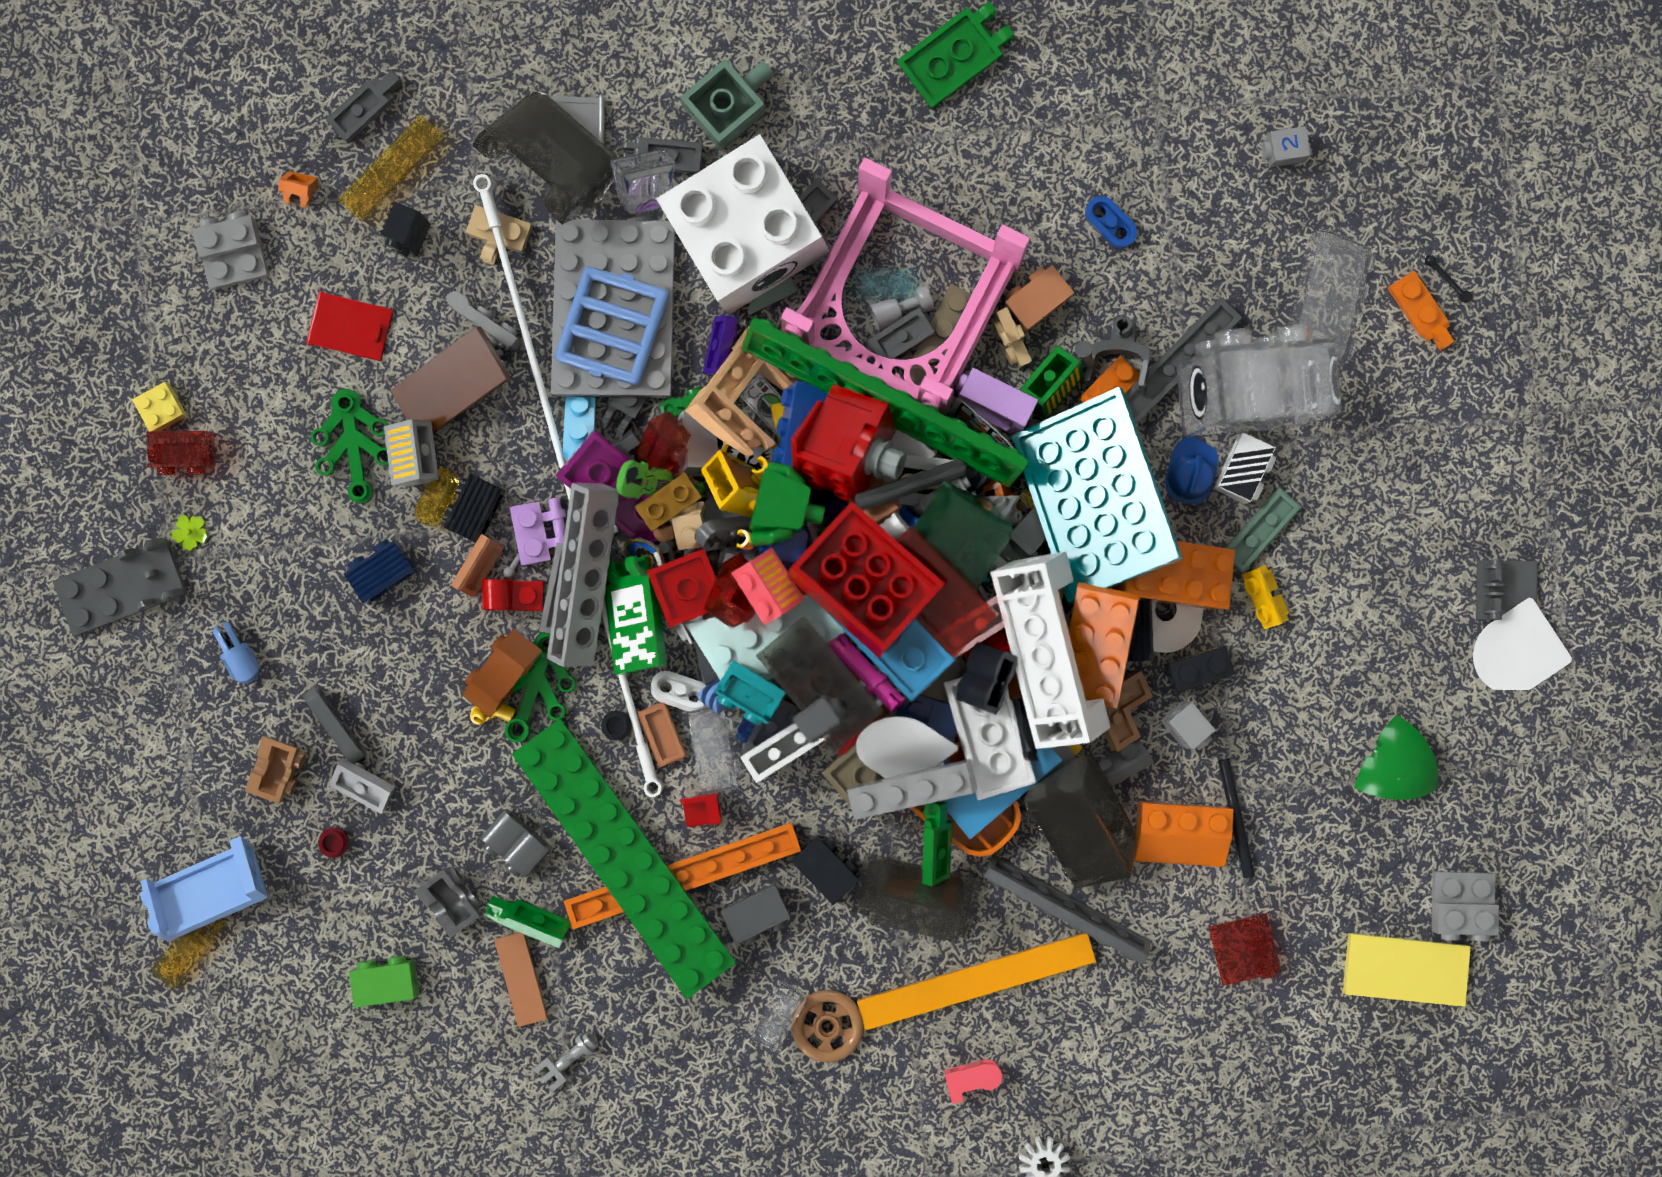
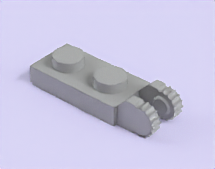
[446,290,522,351]

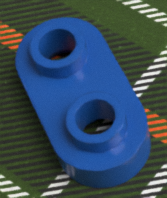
[1085,196,1137,249]

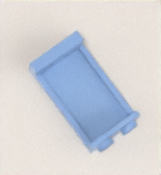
[140,836,268,942]

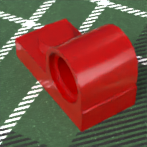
[482,579,544,611]

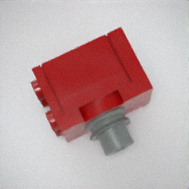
[797,384,907,501]

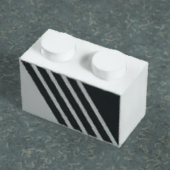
[1213,433,1276,504]

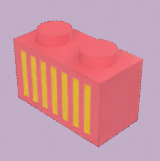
[732,548,805,625]

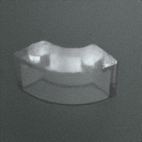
[688,708,742,795]

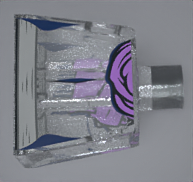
[610,149,675,224]

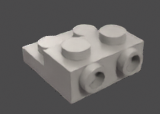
[192,212,269,290]
[1432,871,1499,941]

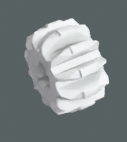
[1019,1136,1070,1177]

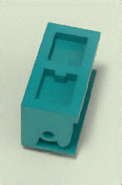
[714,660,787,726]

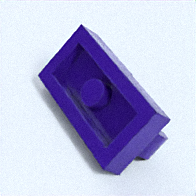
[702,315,738,376]

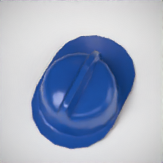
[1165,436,1218,504]

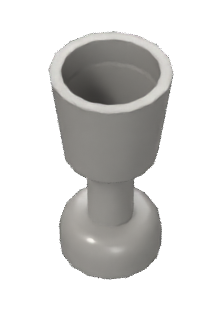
[869,284,934,332]

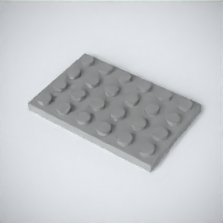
[551,219,675,398]

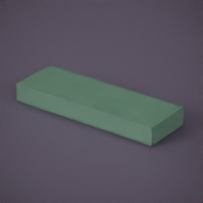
[1225,487,1302,574]

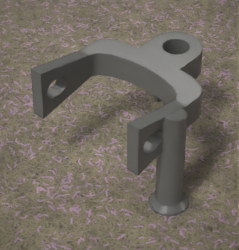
[1075,316,1151,395]

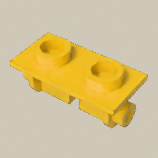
[1241,565,1289,629]

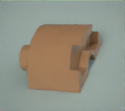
[245,736,306,804]

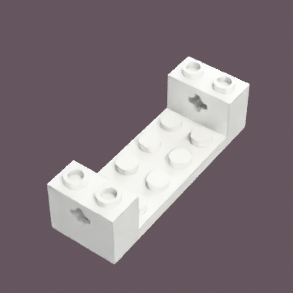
[991,551,1111,749]

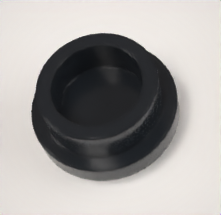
[601,710,631,740]

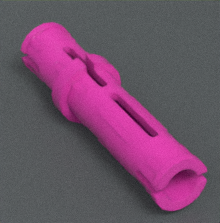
[829,634,906,713]

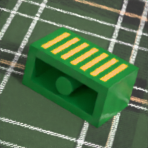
[1019,345,1084,420]

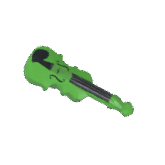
[617,460,707,499]

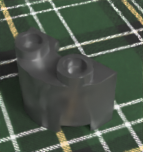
[414,867,482,938]

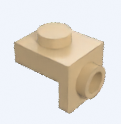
[671,502,705,550]

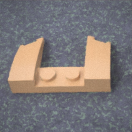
[685,327,800,457]

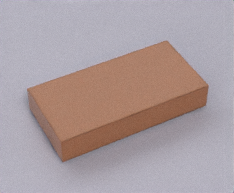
[451,534,504,598]
[637,703,687,768]

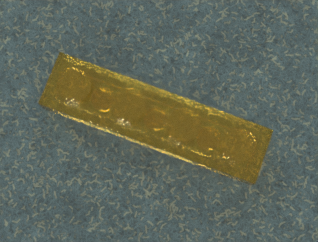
[338,114,444,222]

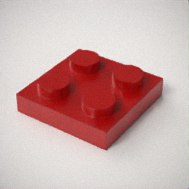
[647,549,726,628]

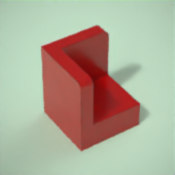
[681,792,722,827]

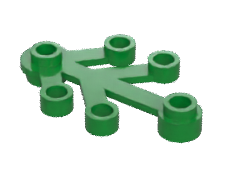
[311,389,389,504]
[505,632,576,743]

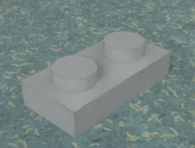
[329,758,396,814]

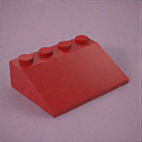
[787,502,945,659]

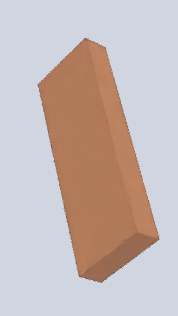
[494,932,548,1027]

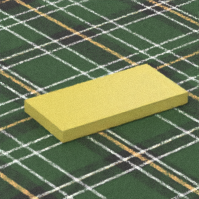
[1343,933,1471,1007]

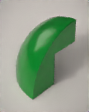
[1354,715,1439,800]

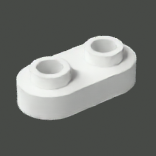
[651,671,707,713]

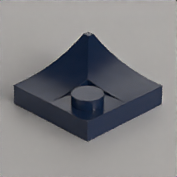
[895,694,957,766]

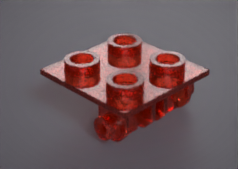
[1208,913,1281,986]

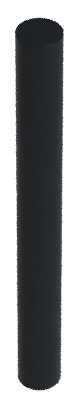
[1218,758,1255,878]

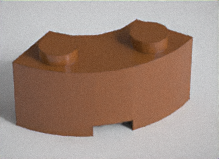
[462,629,542,718]

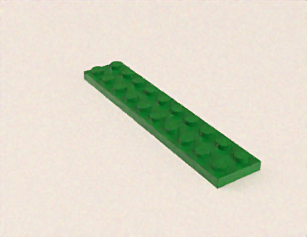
[741,317,1029,488]
[512,719,737,999]

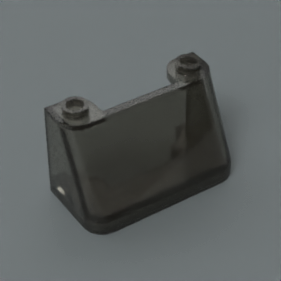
[472,91,620,225]

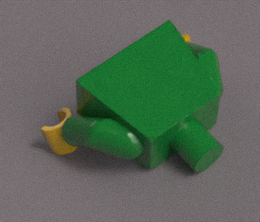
[736,457,825,550]

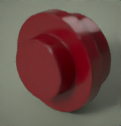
[318,827,349,858]

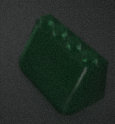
[902,481,1012,624]

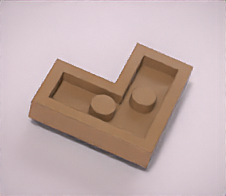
[1104,669,1153,752]

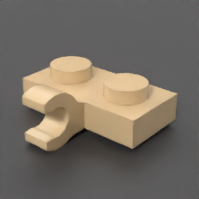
[465,205,532,266]
[992,307,1032,370]

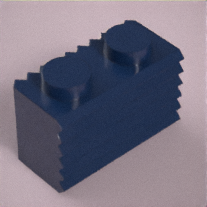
[343,539,418,604]

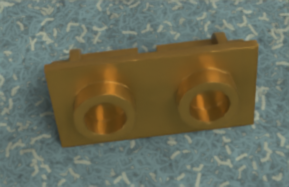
[635,472,702,532]

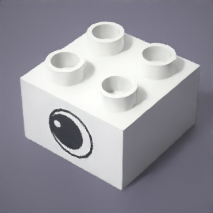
[656,134,830,315]

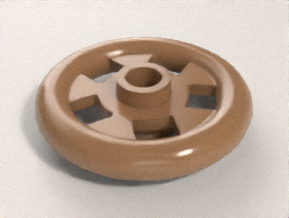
[792,990,864,1063]

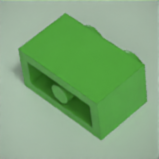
[349,955,420,1008]

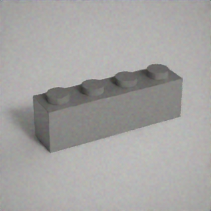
[847,759,978,820]

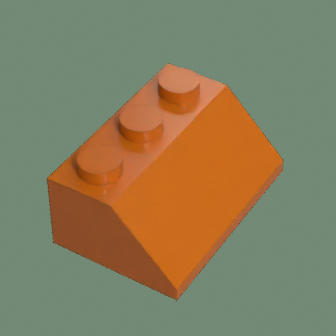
[1134,801,1234,867]

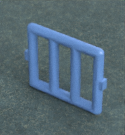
[555,266,669,385]

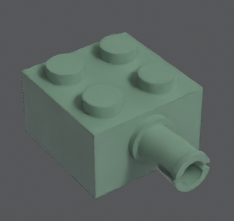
[680,59,774,151]

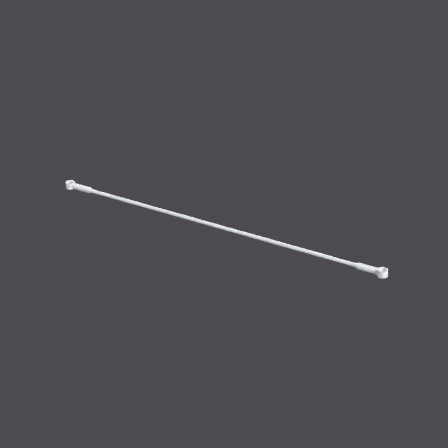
[473,174,664,797]

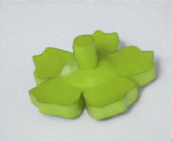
[171,515,208,551]

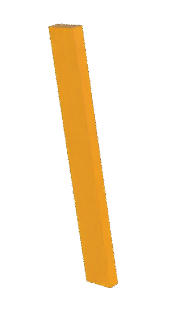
[857,932,1096,1031]

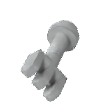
[533,1032,598,1092]

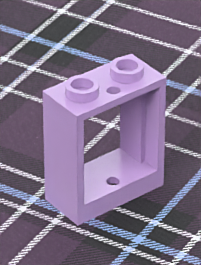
[952,368,1038,435]

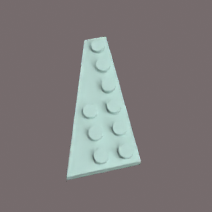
[685,595,845,681]

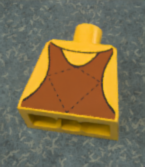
[701,449,761,517]

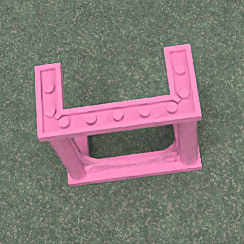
[781,157,1030,416]

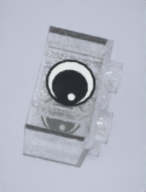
[1176,325,1342,437]

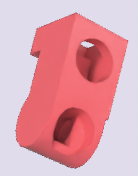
[944,1059,1002,1104]

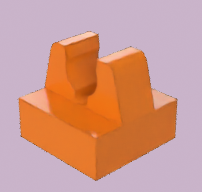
[278,171,318,208]

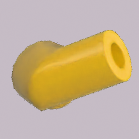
[470,703,517,725]

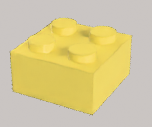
[132,382,187,434]

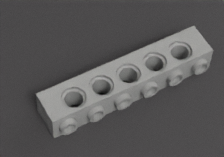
[547,483,619,667]

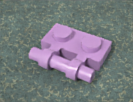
[510,498,567,566]

